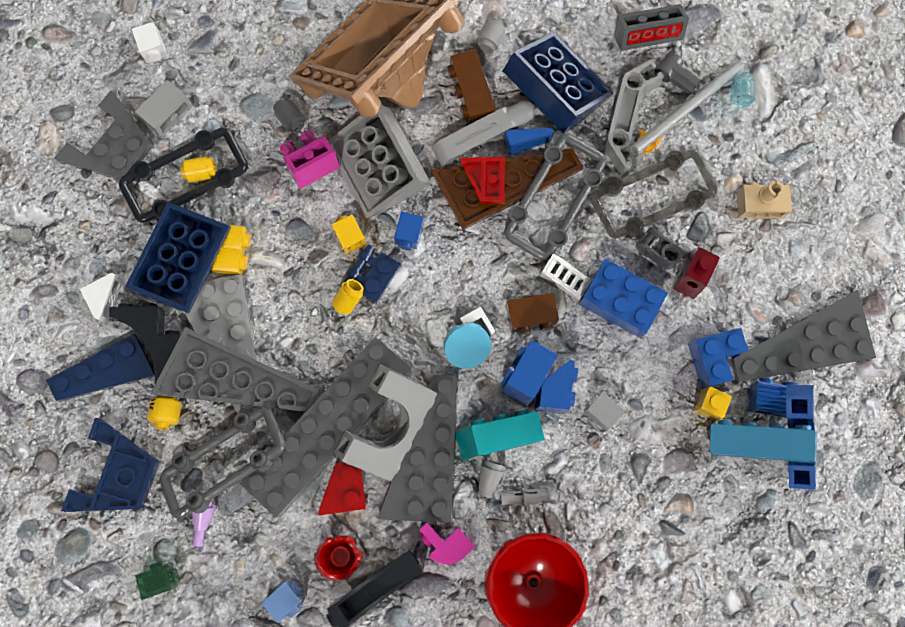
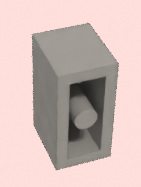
[135,80,193,138]

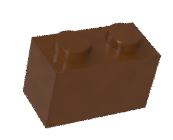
[505,293,559,335]

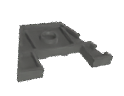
[54,90,153,180]

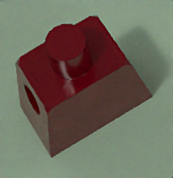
[673,247,720,299]

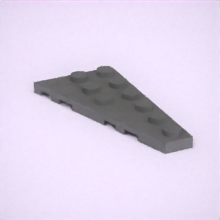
[731,290,876,383]

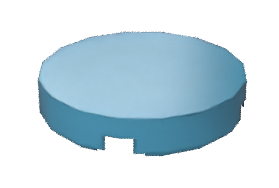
[443,322,491,369]

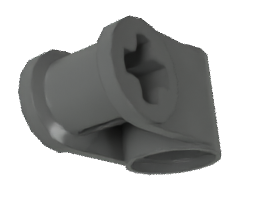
[635,227,683,270]

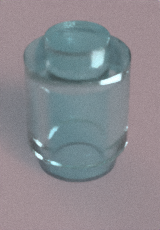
[732,72,756,108]

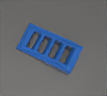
[504,128,554,155]

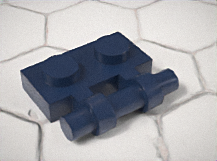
[343,244,401,304]

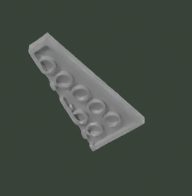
[185,274,260,414]

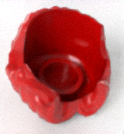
[314,535,363,581]

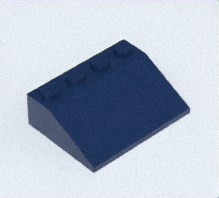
[503,32,614,134]
[125,202,231,314]

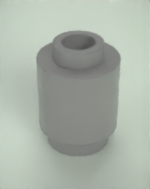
[477,19,506,54]

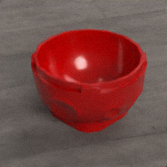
[484,533,589,627]

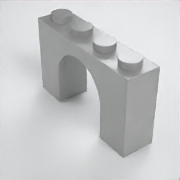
[334,364,437,481]

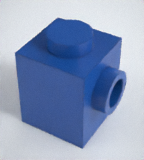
[394,211,424,251]

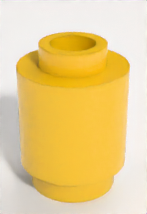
[180,156,217,183]
[332,279,364,314]

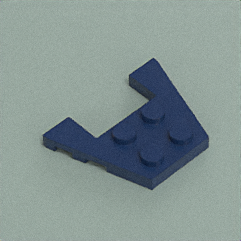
[61,417,160,512]

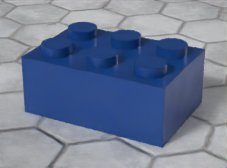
[579,258,668,338]
[500,340,558,406]

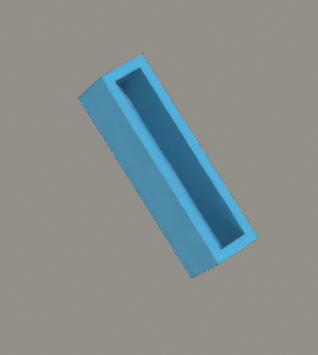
[709,420,817,463]

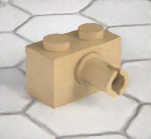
[737,181,792,219]

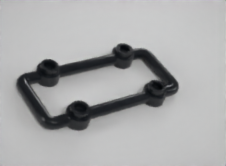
[119,127,248,223]

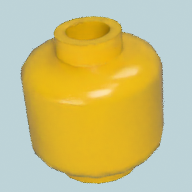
[147,395,182,430]

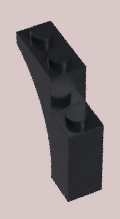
[109,303,181,384]
[326,549,424,627]

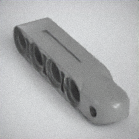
[432,100,536,168]

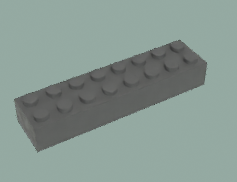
[239,337,412,518]

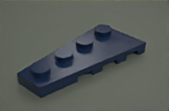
[46,334,155,402]

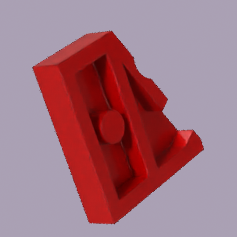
[460,156,505,204]
[318,462,366,516]

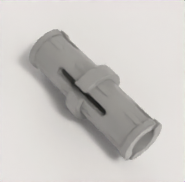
[500,487,551,508]

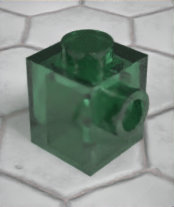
[135,561,179,600]

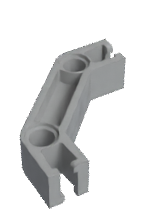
[604,59,664,175]

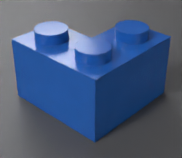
[688,328,749,389]

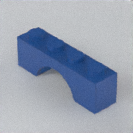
[785,385,816,490]

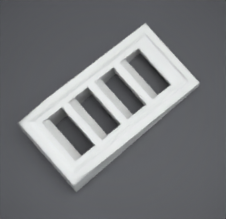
[540,254,592,300]

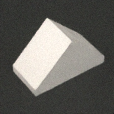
[80,273,123,324]

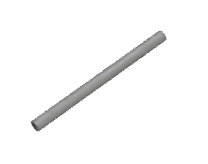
[630,61,744,156]

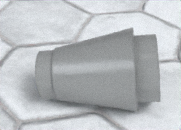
[478,460,504,498]

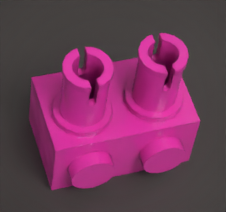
[280,130,340,189]

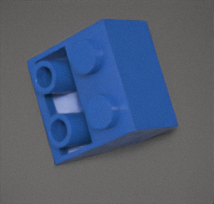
[535,360,578,414]

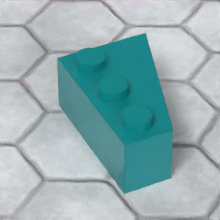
[455,409,545,461]

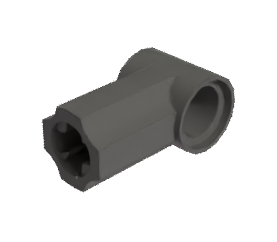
[654,52,702,95]

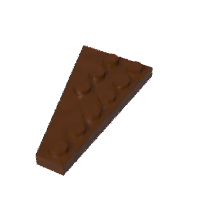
[431,148,584,230]

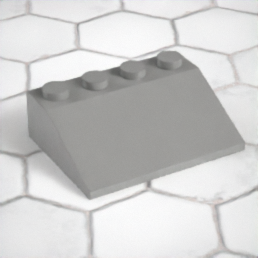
[328,105,431,219]

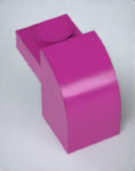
[419,522,475,564]

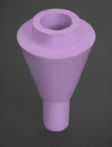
[192,500,217,547]

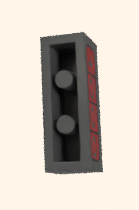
[614,4,689,51]

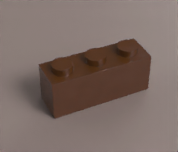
[447,49,496,125]

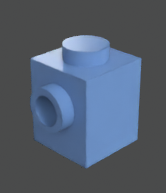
[261,580,305,623]

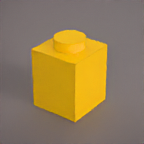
[331,214,366,254]
[693,386,732,421]

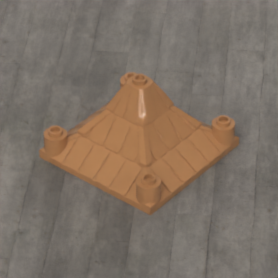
[288,0,464,117]

